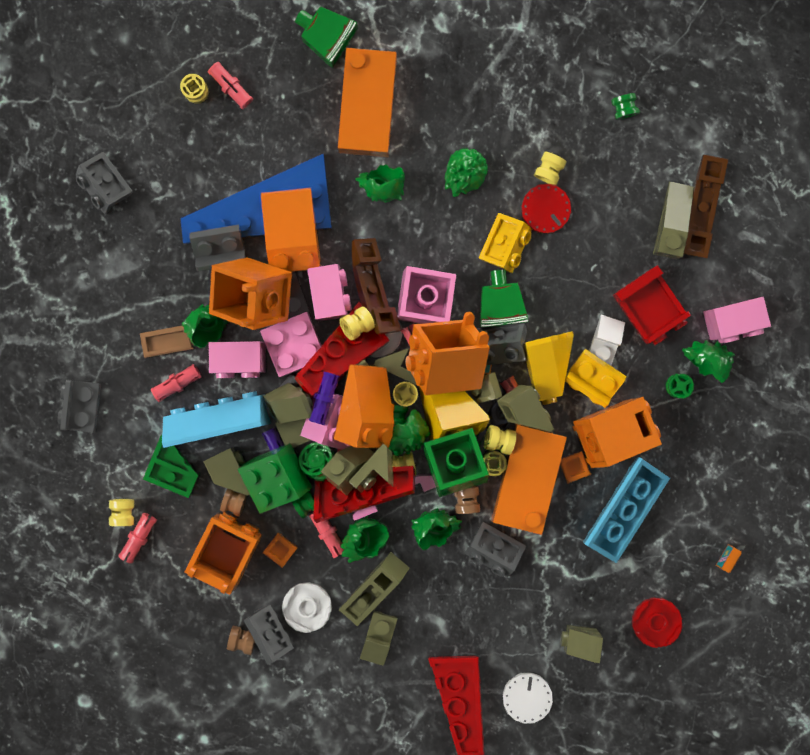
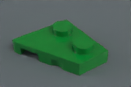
[143,435,200,498]

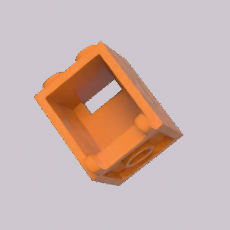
[209,257,292,330]
[406,312,490,395]
[572,397,662,468]
[185,512,263,595]

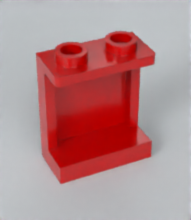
[613,265,691,345]

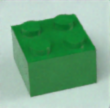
[424,428,489,497]
[237,443,312,513]

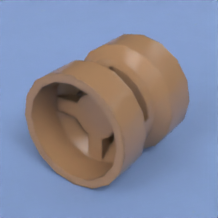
[454,486,480,514]
[227,625,255,655]

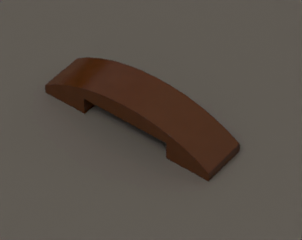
[683,155,728,258]
[352,238,401,334]

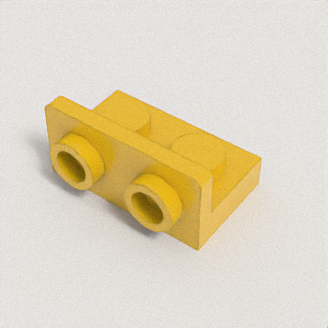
[479,213,532,273]
[565,349,627,408]

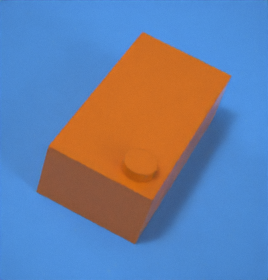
[338,48,397,157]
[491,424,567,535]

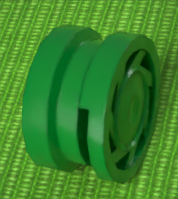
[299,442,335,481]

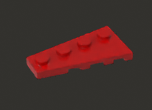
[295,301,390,398]
[313,466,415,523]
[428,656,485,755]

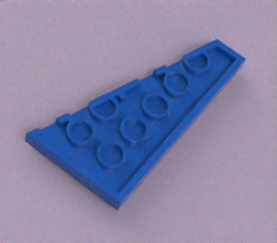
[181,154,332,244]

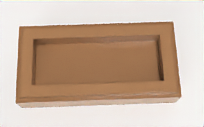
[140,326,194,358]

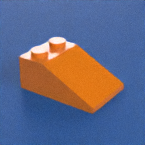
[261,188,320,272]
[334,365,394,448]

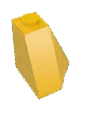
[524,331,574,405]
[419,387,490,441]

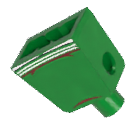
[295,7,358,68]
[479,270,529,328]

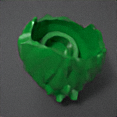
[445,148,488,197]
[355,164,405,203]
[182,304,230,348]
[682,340,735,383]
[389,409,431,456]
[411,508,462,550]
[340,516,389,563]

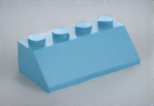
[162,391,271,448]
[583,457,670,563]

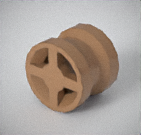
[220,489,247,517]

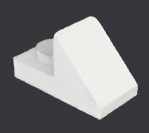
[589,315,625,366]

